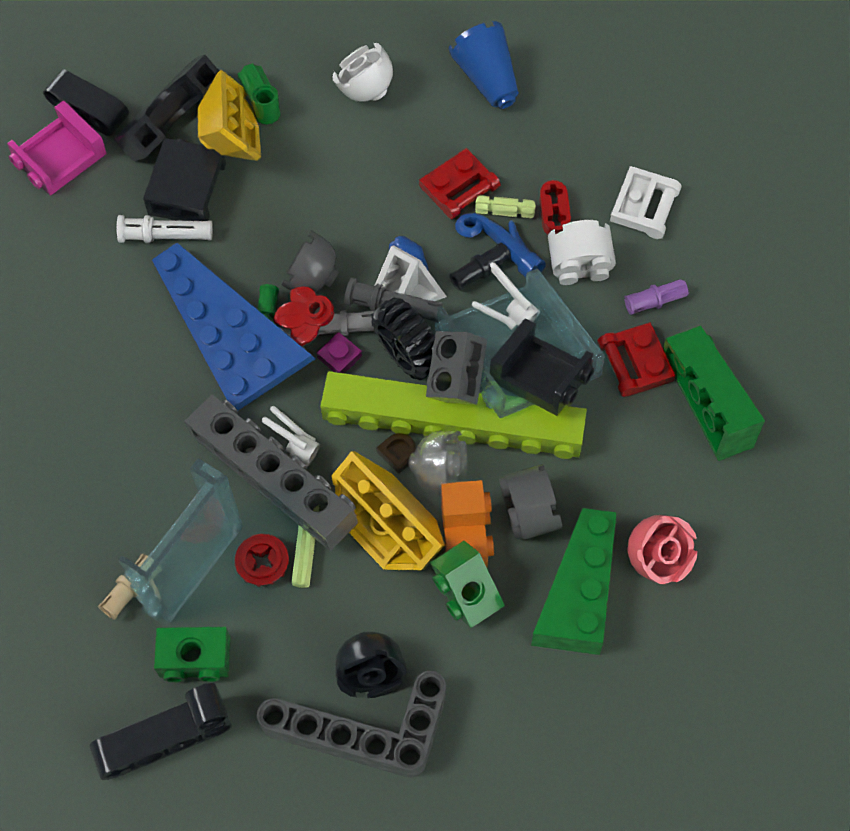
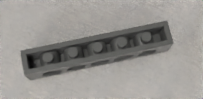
[184,394,358,551]

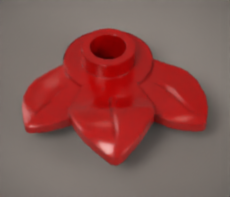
[273,286,334,346]

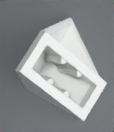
[375,245,447,301]

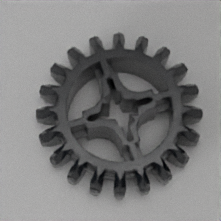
[371,297,435,381]

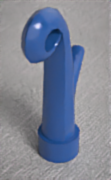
[455,213,546,281]

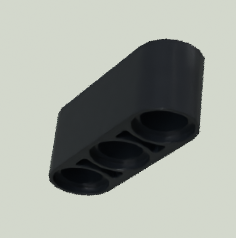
[43,70,129,136]

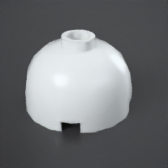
[333,43,393,101]

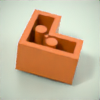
[441,480,494,568]

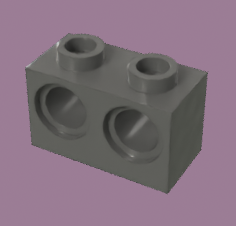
[426,331,487,405]

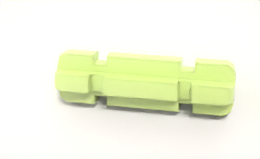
[475,195,536,218]

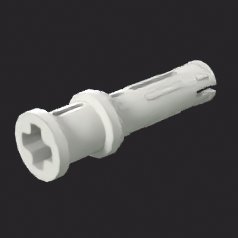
[117,215,213,243]

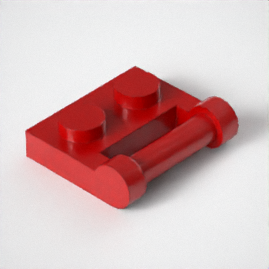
[419,148,501,220]
[597,322,675,397]

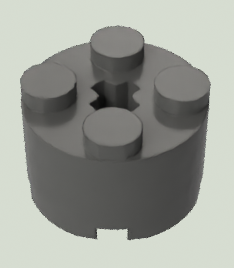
[499,464,562,540]

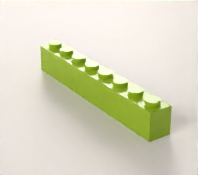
[320,371,587,459]

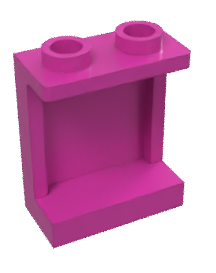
[7,101,107,196]

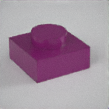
[317,332,362,374]

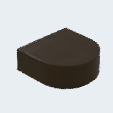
[376,433,416,474]

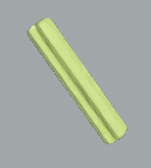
[292,505,319,588]

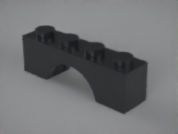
[113,54,219,161]

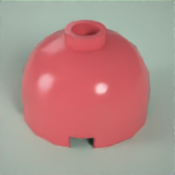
[627,515,697,584]

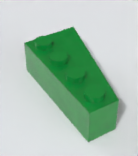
[663,325,765,461]
[531,508,617,655]

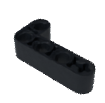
[90,683,232,780]

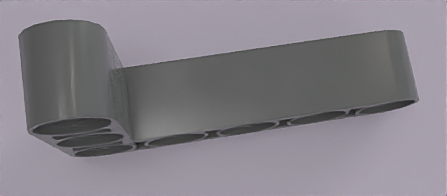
[257,670,446,778]

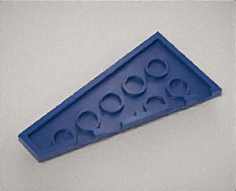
[152,243,316,411]

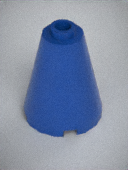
[449,21,519,109]

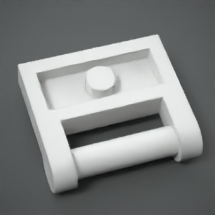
[610,166,681,239]

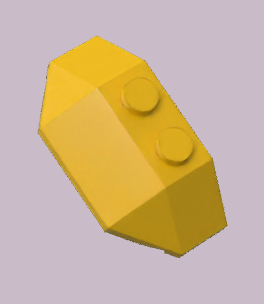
[198,70,261,161]
[332,451,445,570]

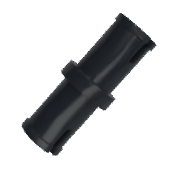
[449,243,511,291]

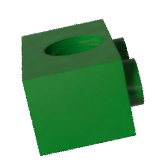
[430,540,505,628]
[154,627,230,683]

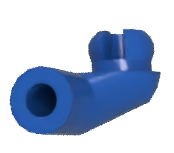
[389,236,429,270]

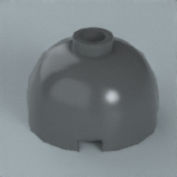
[281,230,339,293]

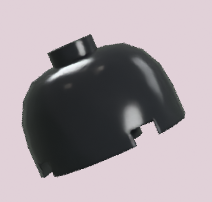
[335,632,407,698]

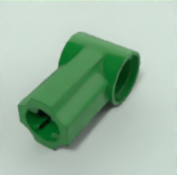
[238,63,280,124]

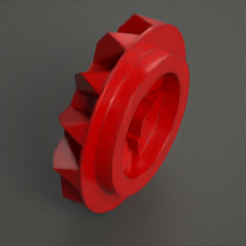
[235,534,289,588]

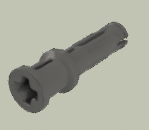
[345,277,443,323]

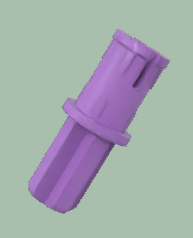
[624,280,688,315]

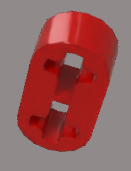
[539,180,571,235]

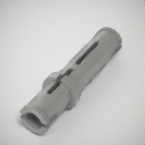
[280,310,374,336]

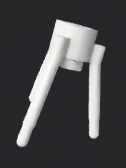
[472,262,540,330]
[245,406,320,467]

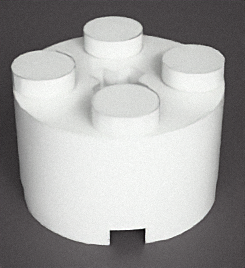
[548,220,616,285]

